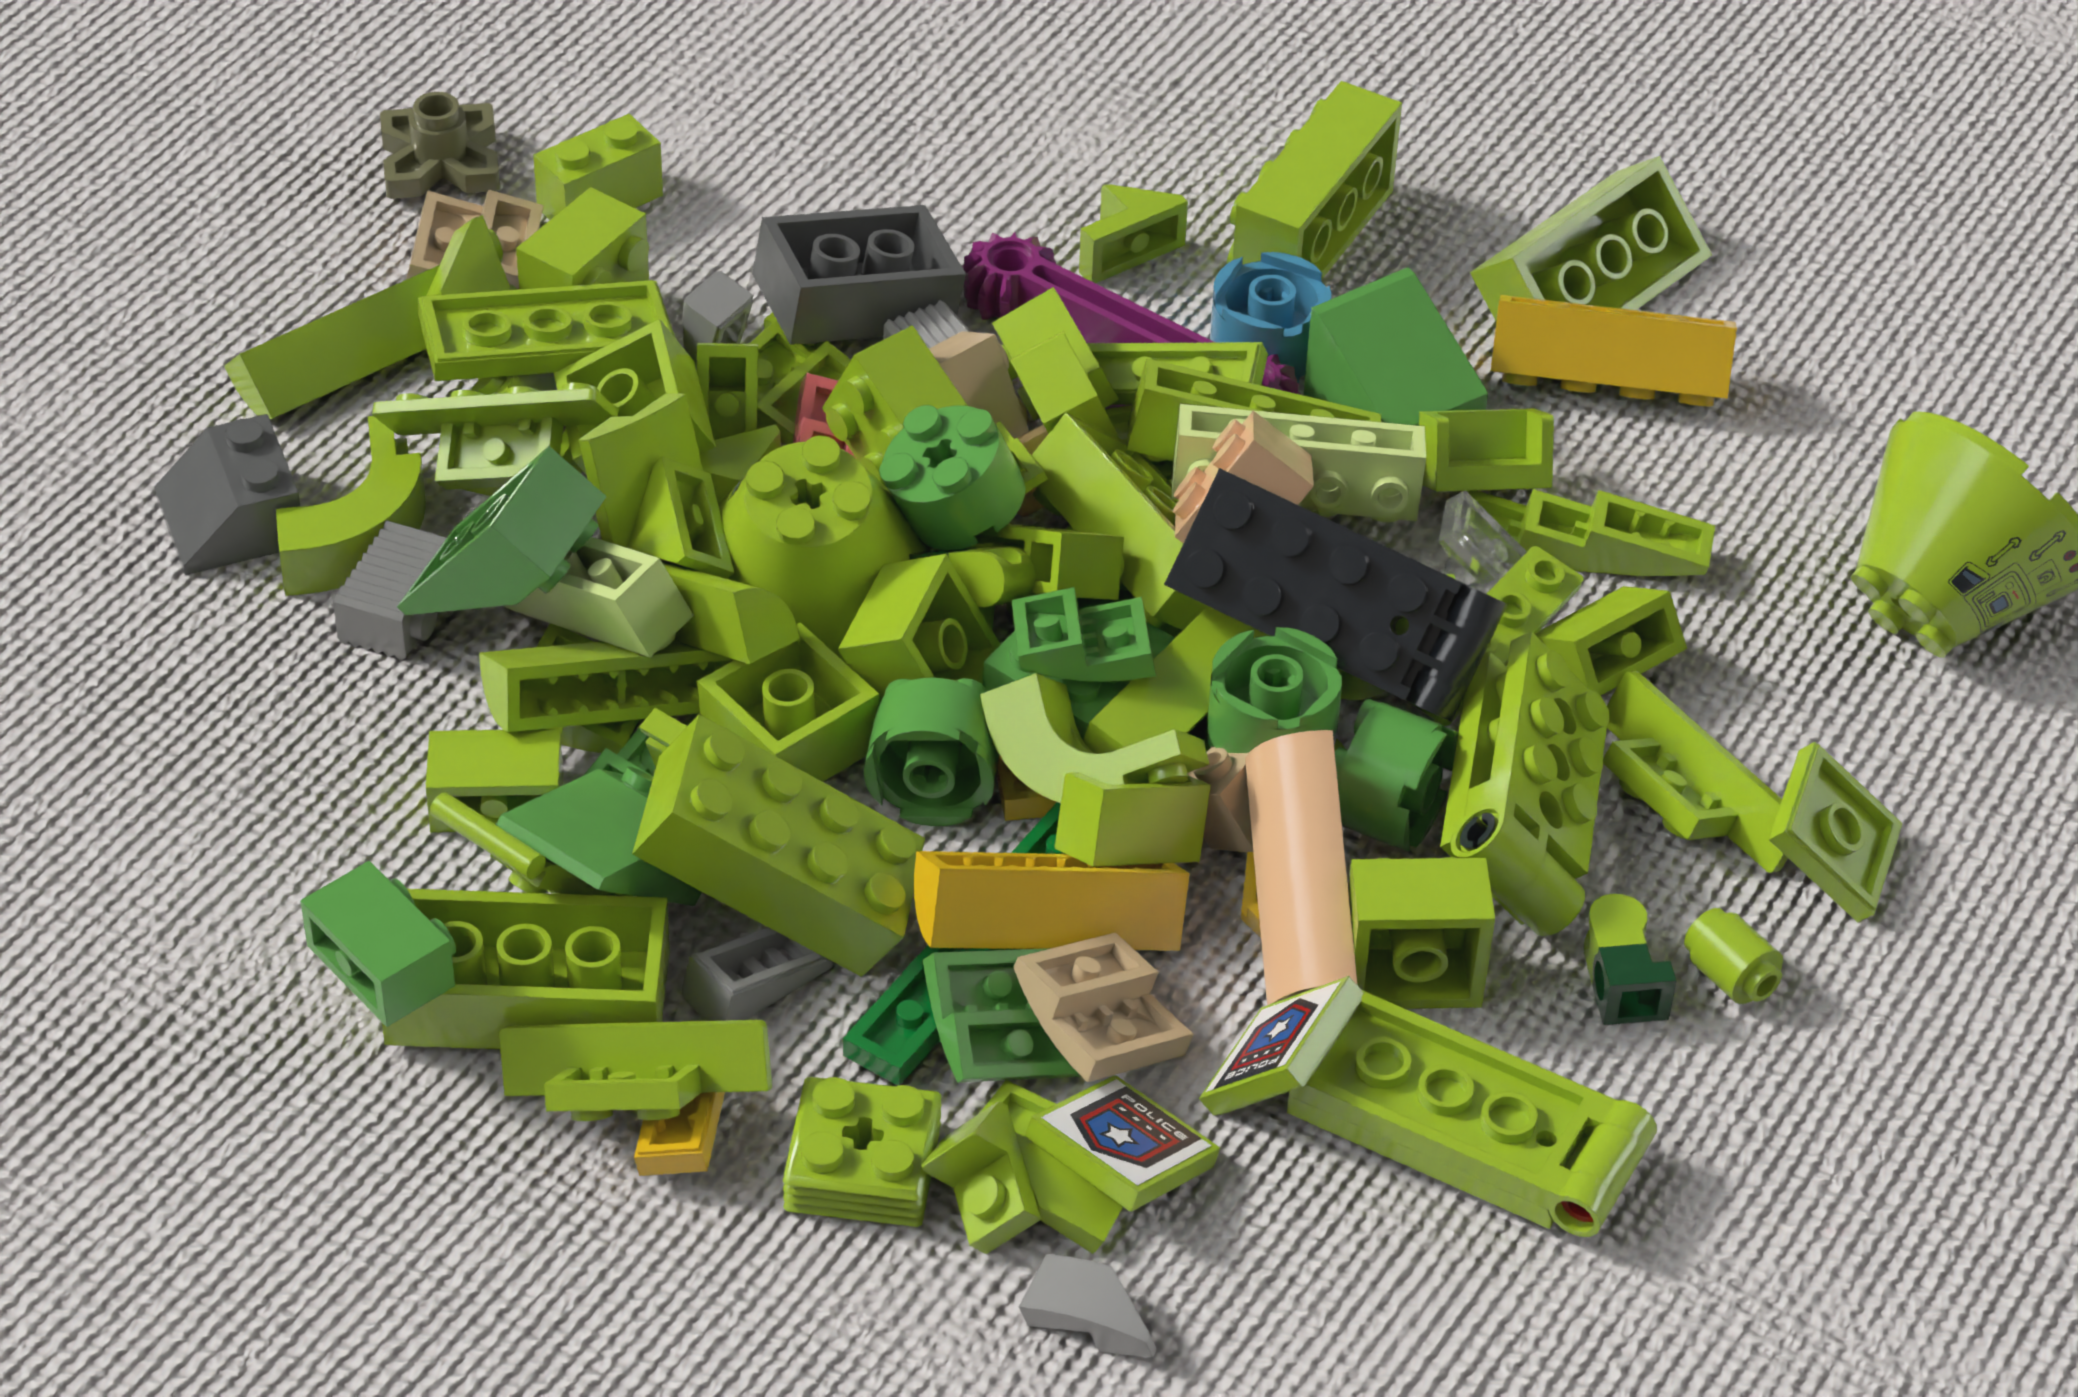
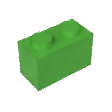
[300,861,456,1027]

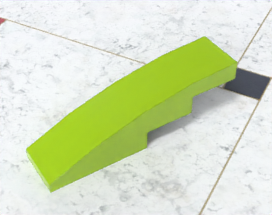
[1453,489,1716,576]

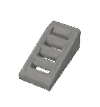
[682,271,754,370]
[682,927,834,1021]

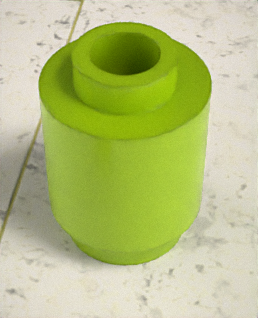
[1684,908,1783,1004]

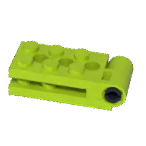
[1440,631,1609,936]

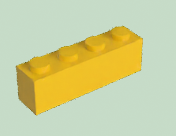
[1490,295,1737,406]

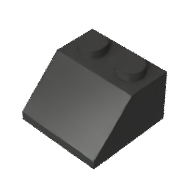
[154,414,300,575]

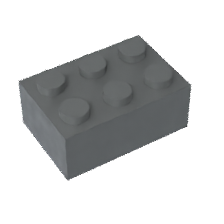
[752,205,966,345]

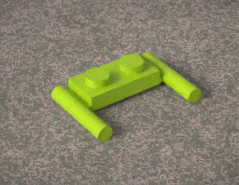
[430,792,631,896]

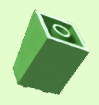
[1303,267,1488,426]

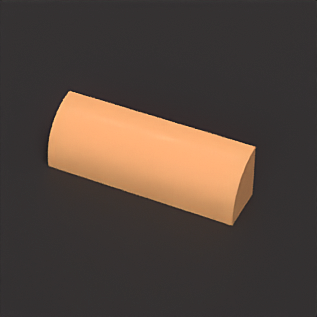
[1245,730,1357,1005]

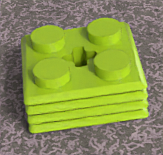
[783,1077,942,1227]

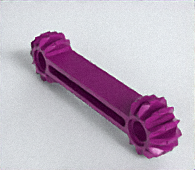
[962,231,1301,395]

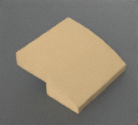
[406,190,544,289]
[1014,933,1193,1083]

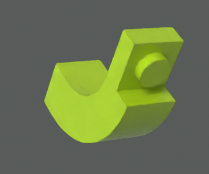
[276,416,426,596]
[980,673,1210,803]

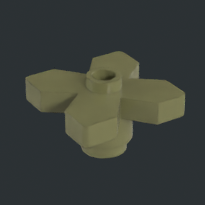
[380,92,500,199]

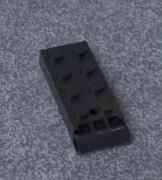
[1164,468,1508,722]

